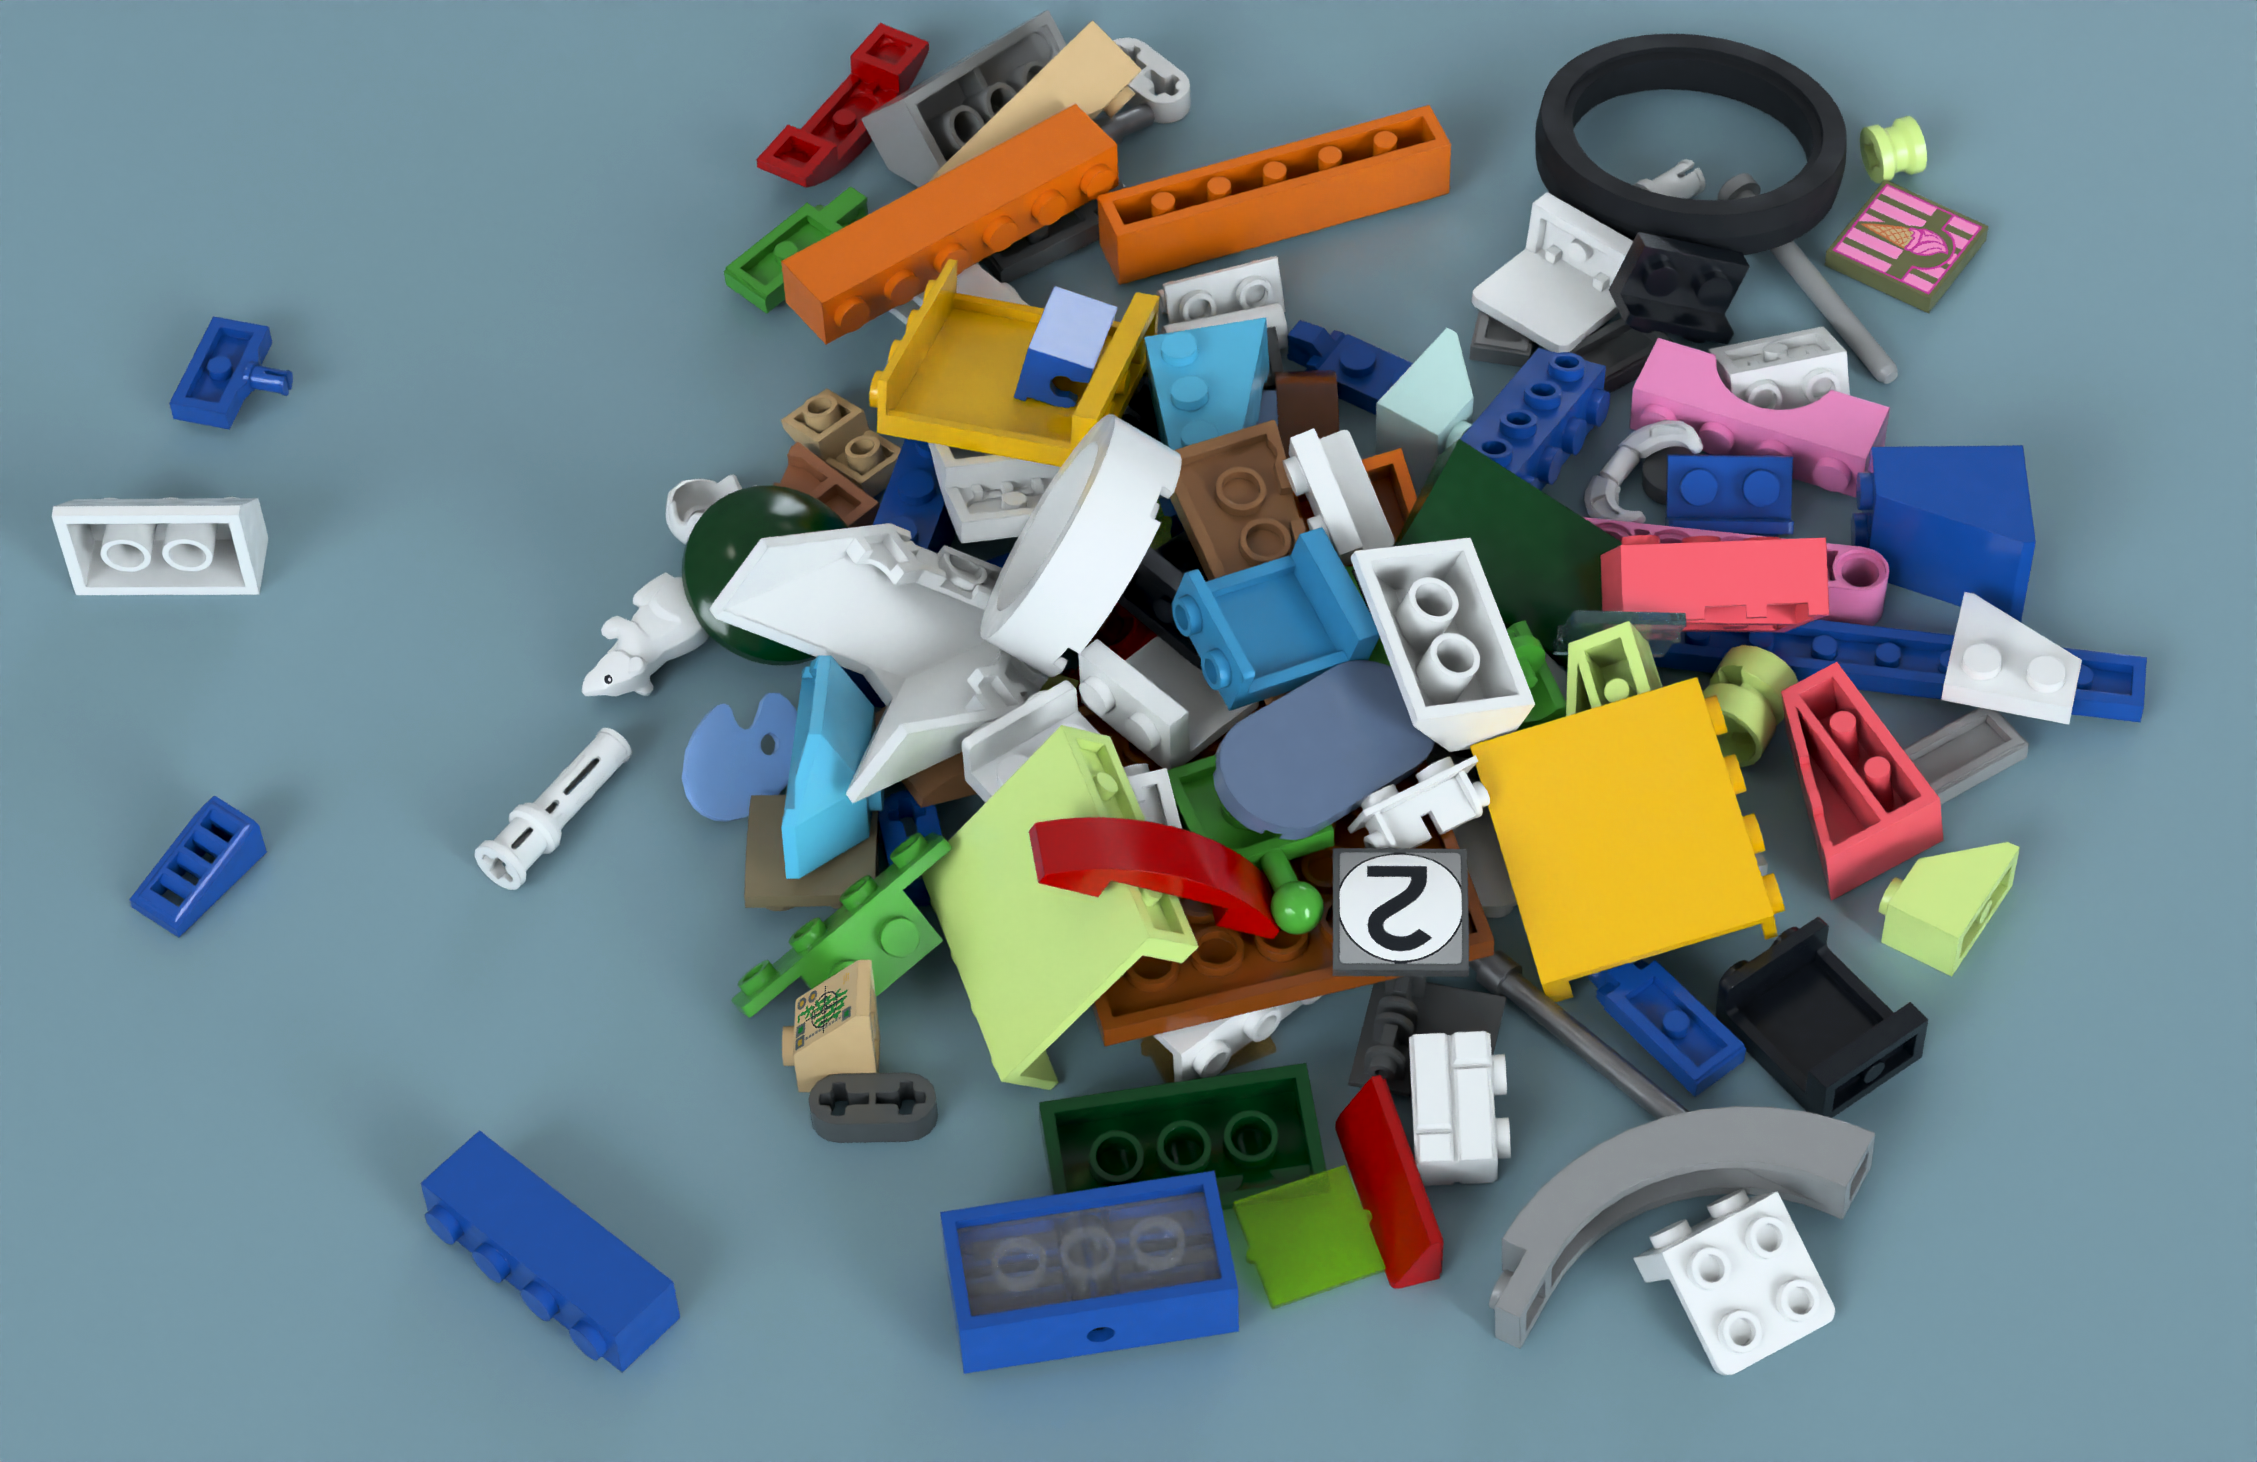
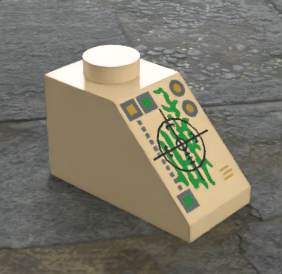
[782,960,880,1092]

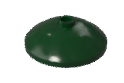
[682,486,849,665]

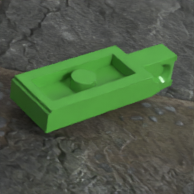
[724,186,868,314]

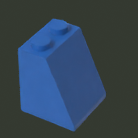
[1851,445,2036,622]

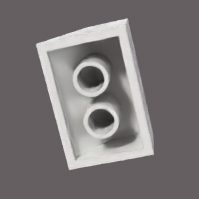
[52,497,269,595]
[1350,538,1535,752]

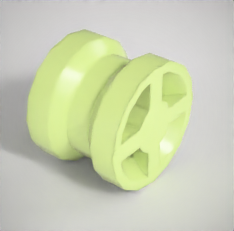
[1860,116,1927,184]

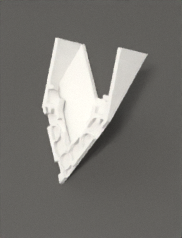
[709,523,1049,803]

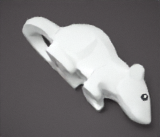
[582,572,710,697]

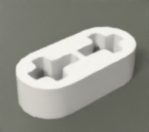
[1113,37,1191,124]

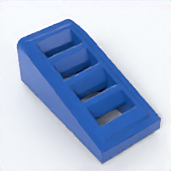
[129,796,267,938]

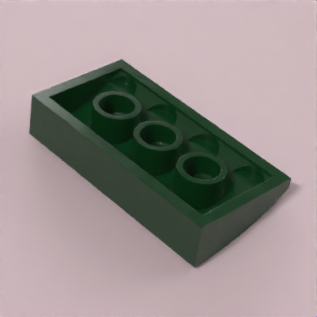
[1393,439,1621,668]
[1039,1063,1330,1210]

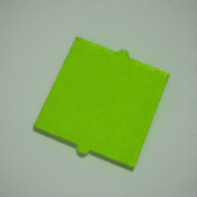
[1232,1165,1386,1310]

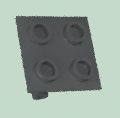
[1348,976,1506,1097]

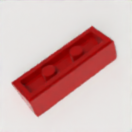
[1335,1075,1443,1289]

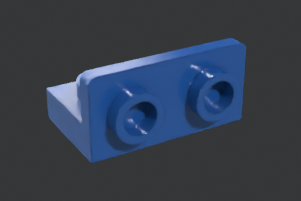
[1665,454,1794,537]

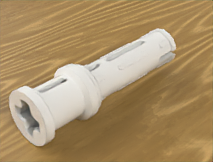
[475,728,632,890]

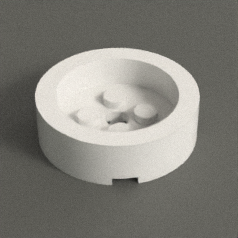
[980,414,1182,677]

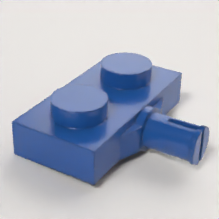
[169,316,293,430]

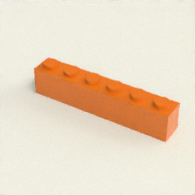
[781,104,1119,345]
[1097,105,1451,285]

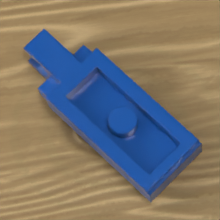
[1287,320,1413,415]
[1587,959,1747,1097]

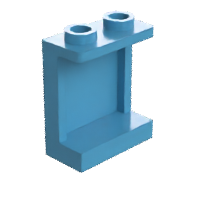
[1171,527,1380,711]

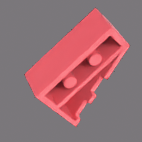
[1600,535,1829,632]

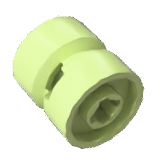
[1702,645,1798,767]

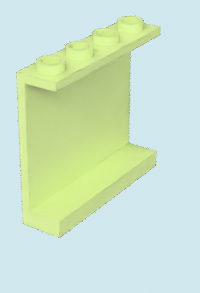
[921,725,1199,1090]

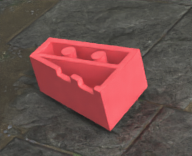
[1781,662,1944,901]

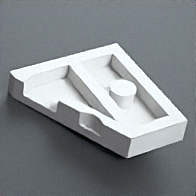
[1941,592,2082,725]

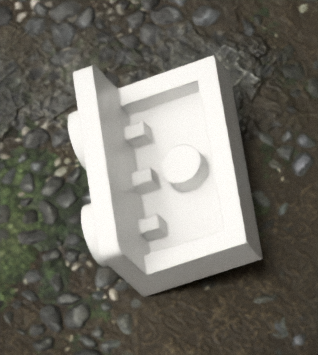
[1282,428,1395,566]

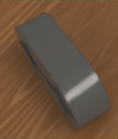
[808,1073,938,1143]

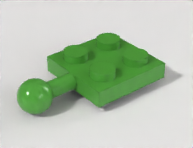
[1167,755,1334,935]

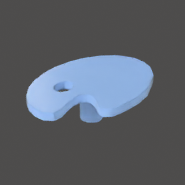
[682,693,797,822]

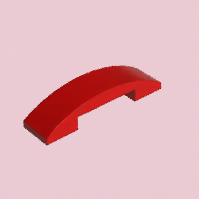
[756,23,929,188]
[1029,817,1280,939]

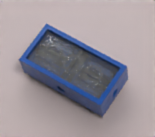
[940,1171,1239,1374]

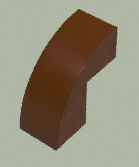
[1275,370,1340,459]

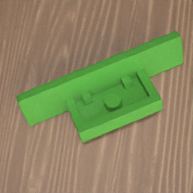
[731,832,952,1018]

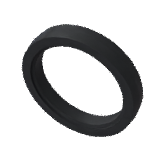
[1535,34,1847,255]

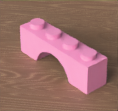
[1630,338,1890,498]

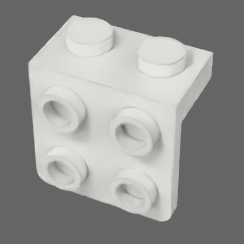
[1472,192,1633,353]
[1078,636,1259,770]
[1633,1189,1835,1375]

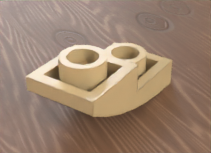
[781,388,901,497]

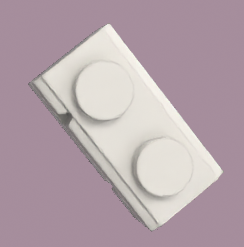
[1409,1031,1511,1186]

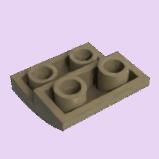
[744,795,880,911]

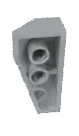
[861,10,1067,187]

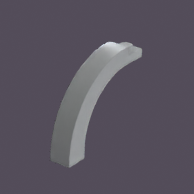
[1489,1106,1875,1349]

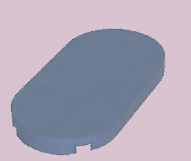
[1213,660,1435,840]

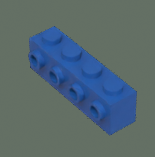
[1460,348,1610,491]

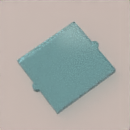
[1553,610,1686,657]

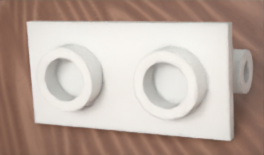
[1157,256,1285,324]
[1348,755,1490,849]

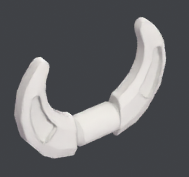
[1584,420,1703,523]

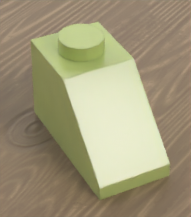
[1879,842,2020,977]

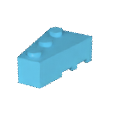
[1144,317,1270,521]

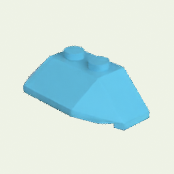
[781,655,884,879]

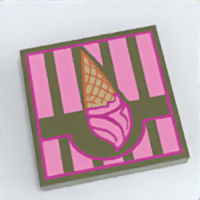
[1825,180,1989,313]

